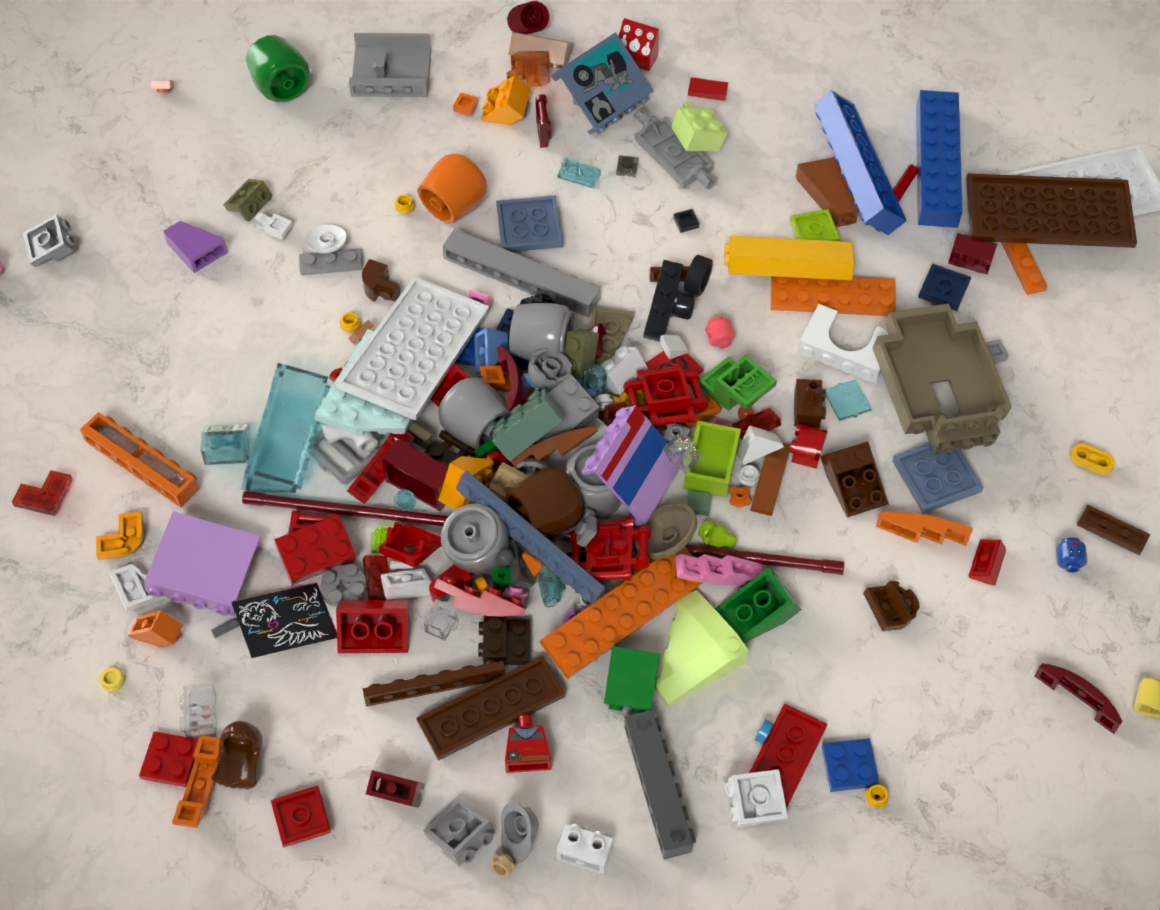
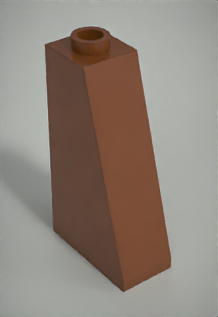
[796,157,859,227]

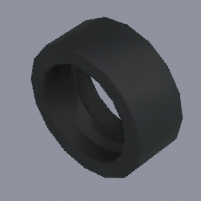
[683,255,713,296]

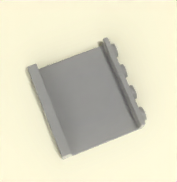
[349,33,431,97]

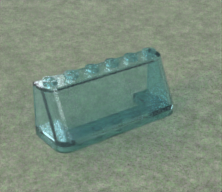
[241,363,330,493]

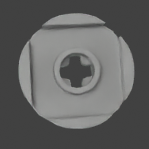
[320,564,367,606]

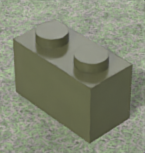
[564,328,599,378]

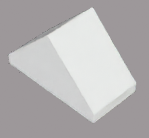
[737,426,784,465]

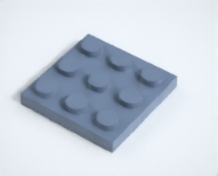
[496,195,562,252]
[892,444,984,514]

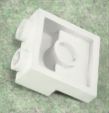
[724,770,788,828]

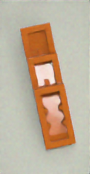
[876,512,973,546]

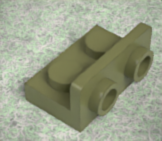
[223,179,272,221]

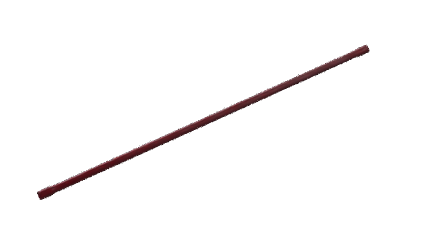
[242,491,844,575]

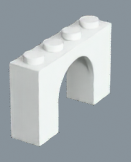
[797,304,888,383]

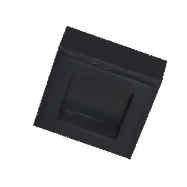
[673,209,699,233]

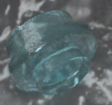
[394,489,416,511]

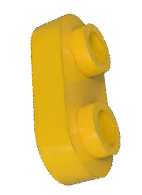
[1070,443,1115,475]

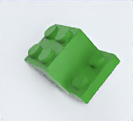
[699,355,777,411]

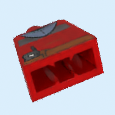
[505,715,551,773]

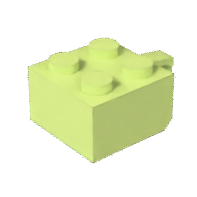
[672,102,728,151]

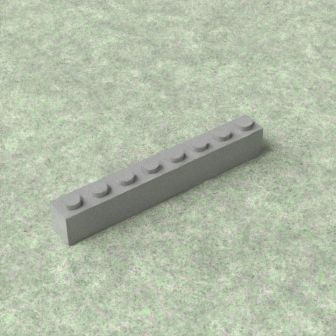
[442,229,600,318]

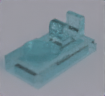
[557,157,601,189]

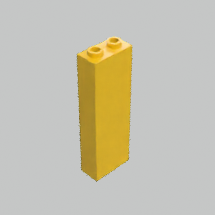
[724,236,854,281]

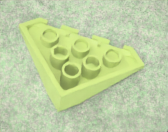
[655,590,749,706]

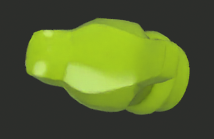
[698,521,737,548]

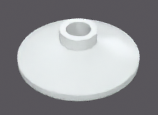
[305,224,346,253]

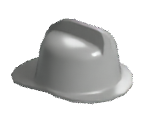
[501,802,539,864]

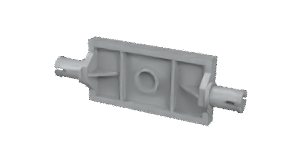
[633,107,716,189]

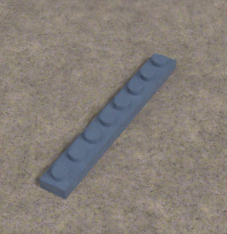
[456,471,605,604]

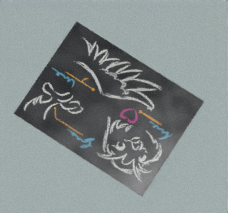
[231,583,337,658]

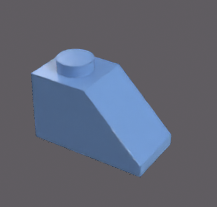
[474,328,509,375]

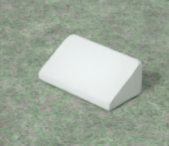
[381,568,431,600]

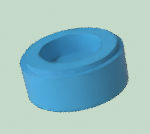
[755,719,773,744]

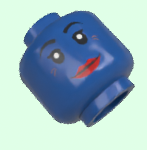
[1056,537,1087,573]

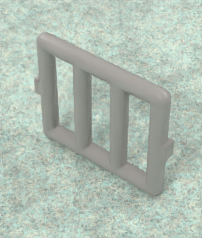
[303,429,391,484]

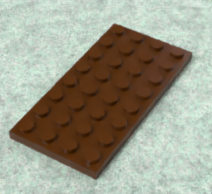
[966,173,1137,248]

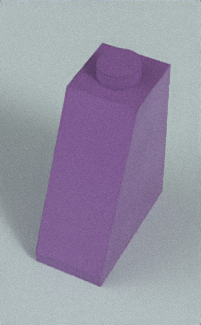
[163,221,228,273]

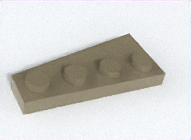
[583,307,635,382]

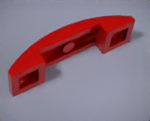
[347,431,416,505]

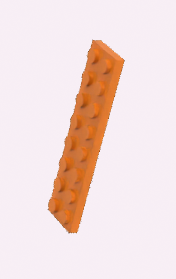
[539,547,703,679]

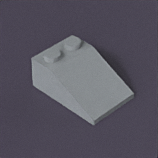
[536,375,600,443]

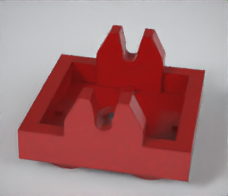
[378,522,442,568]

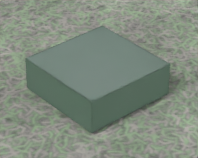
[687,491,711,516]

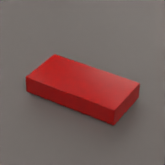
[688,77,728,101]

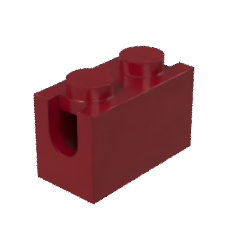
[948,233,997,275]
[365,770,425,808]

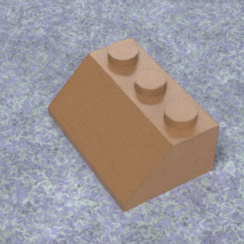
[508,32,574,68]

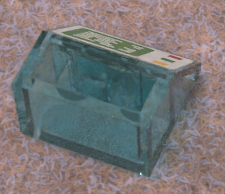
[200,424,250,465]

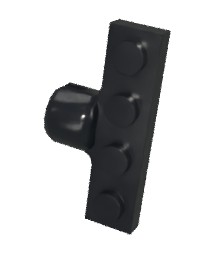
[643,260,696,342]

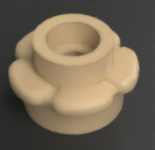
[491,853,515,877]

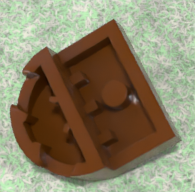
[863,581,920,632]

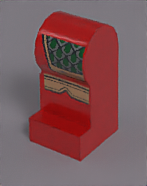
[429,565,473,605]

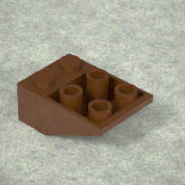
[820,441,889,518]

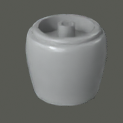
[509,303,574,361]
[438,377,511,450]
[565,444,622,519]
[441,503,511,575]

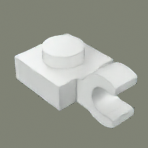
[255,212,292,240]

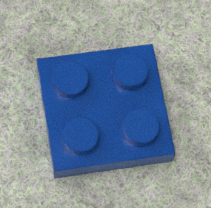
[822,738,879,792]

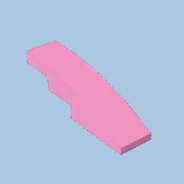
[675,554,764,586]

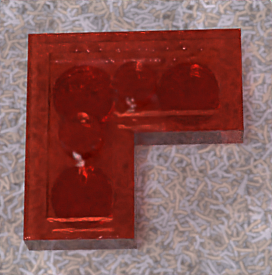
[12,470,73,516]

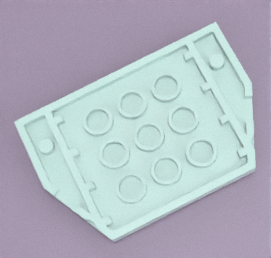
[315,329,413,434]

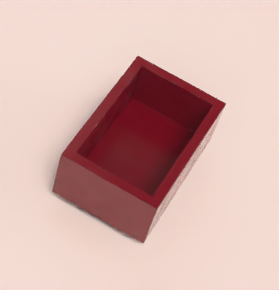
[382,439,449,512]

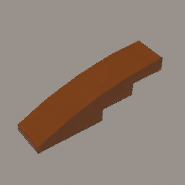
[510,426,598,467]
[750,443,791,516]

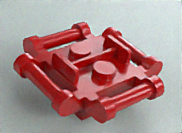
[623,364,709,429]
[570,516,651,581]

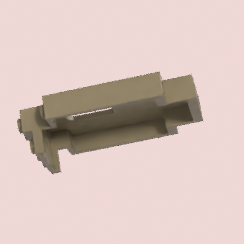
[873,304,1012,453]

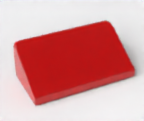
[969,539,1006,585]

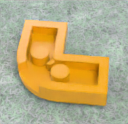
[96,511,144,560]

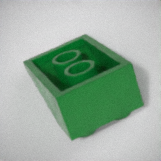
[715,568,802,643]

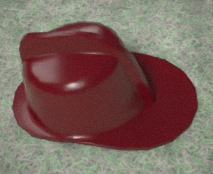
[507,1,550,34]

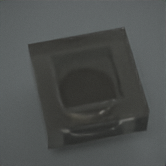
[616,155,639,178]

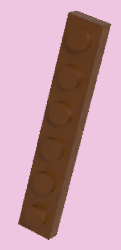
[362,661,505,707]

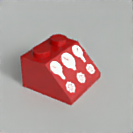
[618,18,660,71]

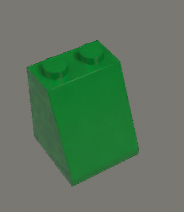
[604,646,660,713]

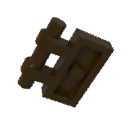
[425,430,475,465]

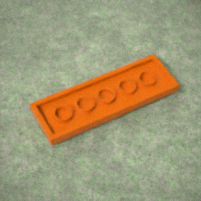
[771,276,896,316]

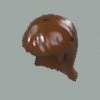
[211,721,263,790]

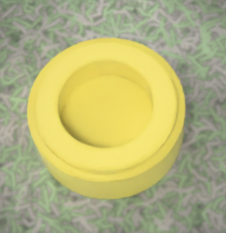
[99,667,125,692]

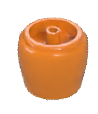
[417,153,488,224]

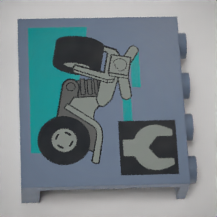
[551,32,653,135]

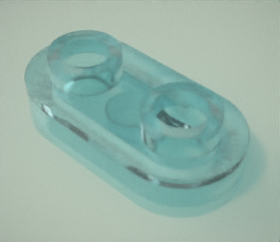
[584,364,607,396]

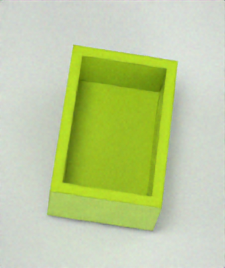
[683,421,741,498]

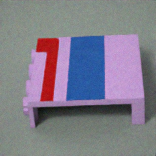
[581,405,683,527]

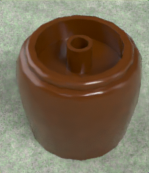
[506,467,584,537]

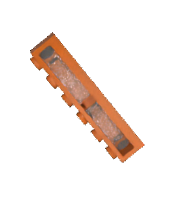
[80,412,199,508]

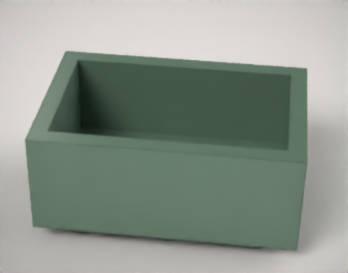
[492,389,562,462]

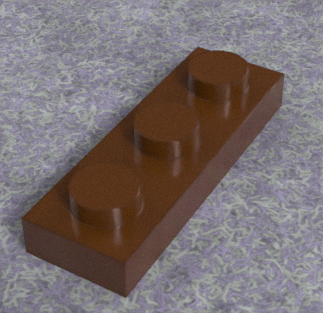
[1077,504,1151,556]

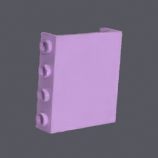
[144,511,261,616]

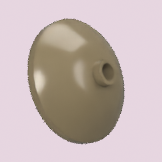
[635,503,697,559]

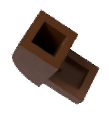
[362,259,401,302]

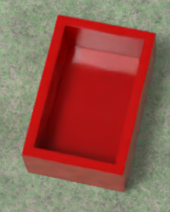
[274,514,356,586]

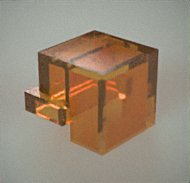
[507,51,550,87]

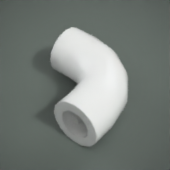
[320,423,378,453]

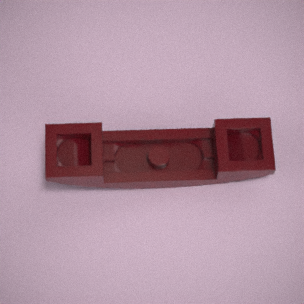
[496,346,528,413]
[1034,663,1123,734]

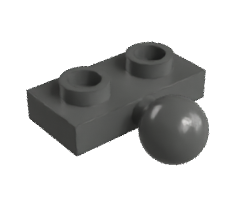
[496,539,534,589]

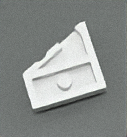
[110,564,166,612]

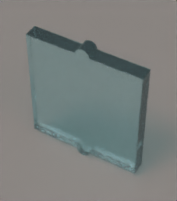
[826,379,872,421]

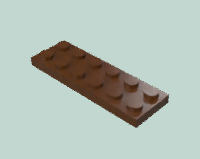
[416,655,565,761]

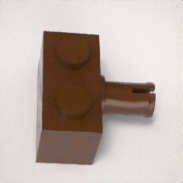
[794,379,826,428]

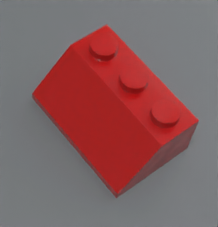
[336,600,409,653]

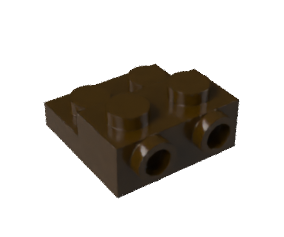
[478,615,530,665]

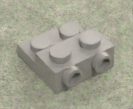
[23,214,75,267]
[423,797,495,867]

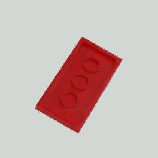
[749,703,828,807]

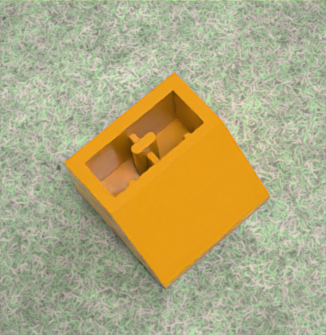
[481,76,530,125]
[438,456,494,510]

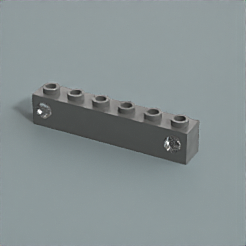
[624,710,696,860]

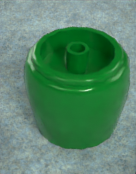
[246,35,310,102]

